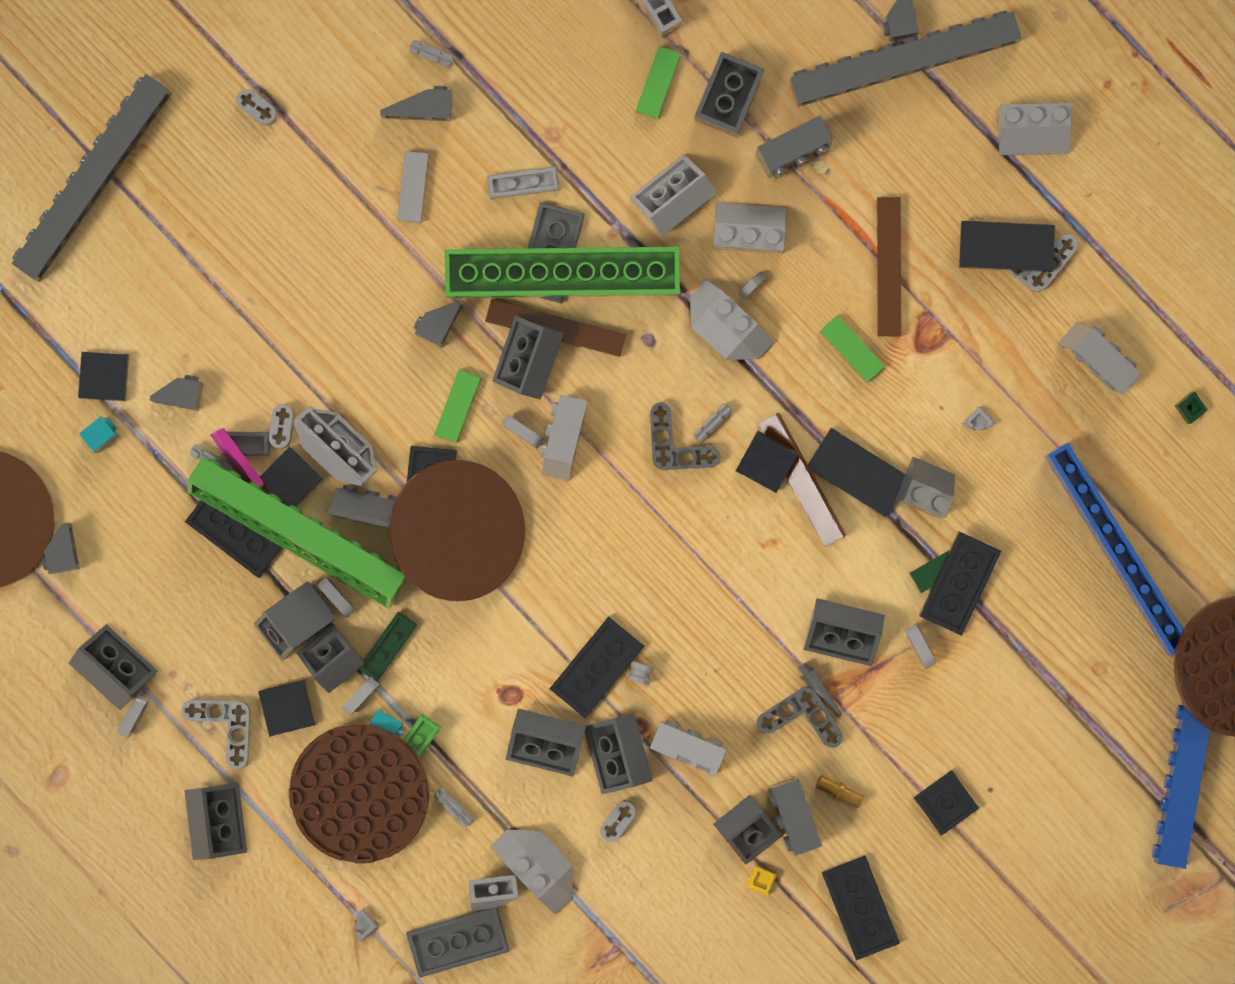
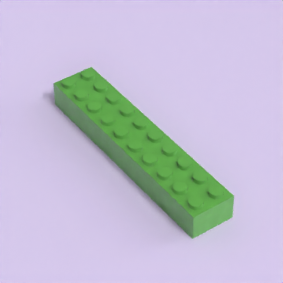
[445,247,680,298]
[187,457,405,609]

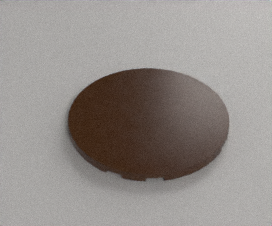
[0,452,55,588]
[389,460,525,601]
[1174,596,1235,737]
[289,724,430,864]

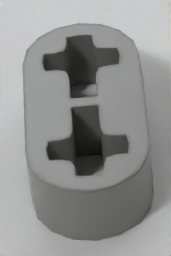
[236,89,277,126]
[269,404,294,449]
[501,415,544,449]
[317,577,355,618]
[905,625,936,669]
[341,677,380,716]
[117,694,149,738]
[600,801,635,841]

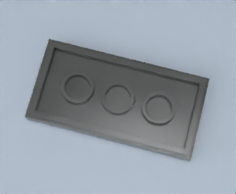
[528,202,585,304]
[406,907,510,978]

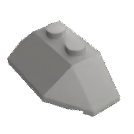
[690,279,774,360]
[293,406,377,486]
[491,829,573,914]

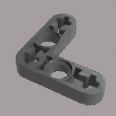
[650,402,720,470]
[757,687,843,748]

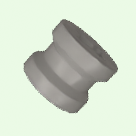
[627,661,654,686]

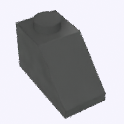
[882,0,919,42]
[414,302,462,348]
[149,375,204,411]
[42,523,80,575]

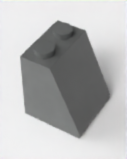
[254,581,336,661]

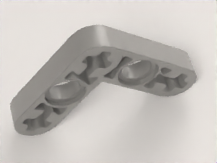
[1006,234,1078,292]
[181,700,251,770]

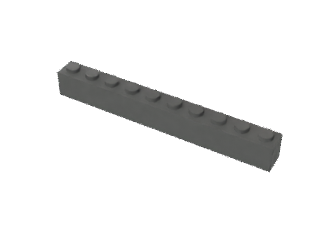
[789,10,1021,107]
[11,74,172,282]

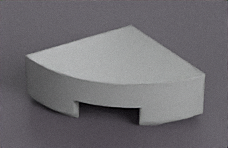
[739,271,768,299]
[962,407,995,430]
[355,908,378,942]

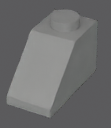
[468,875,518,911]

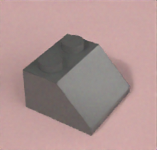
[895,457,955,519]
[297,623,365,693]
[713,795,782,865]

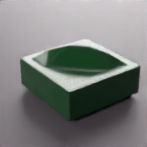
[1174,391,1208,424]

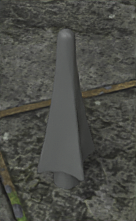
[798,663,842,717]

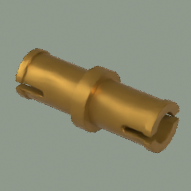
[815,775,864,808]

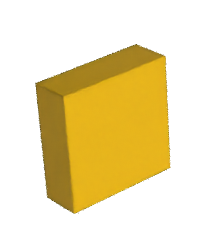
[746,865,777,896]

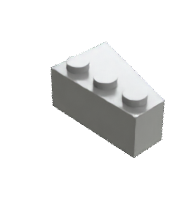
[1058,323,1141,395]
[540,394,587,481]
[650,719,726,776]

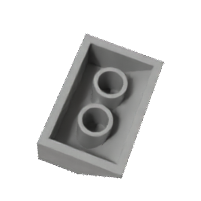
[997,103,1071,156]
[630,154,717,236]
[713,203,786,254]

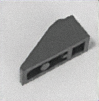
[380,86,453,122]

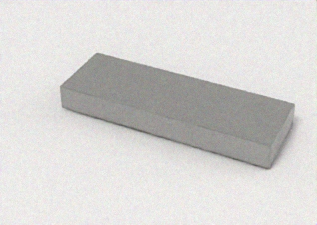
[397,151,429,223]
[487,167,559,200]

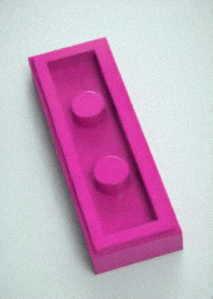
[210,428,264,487]

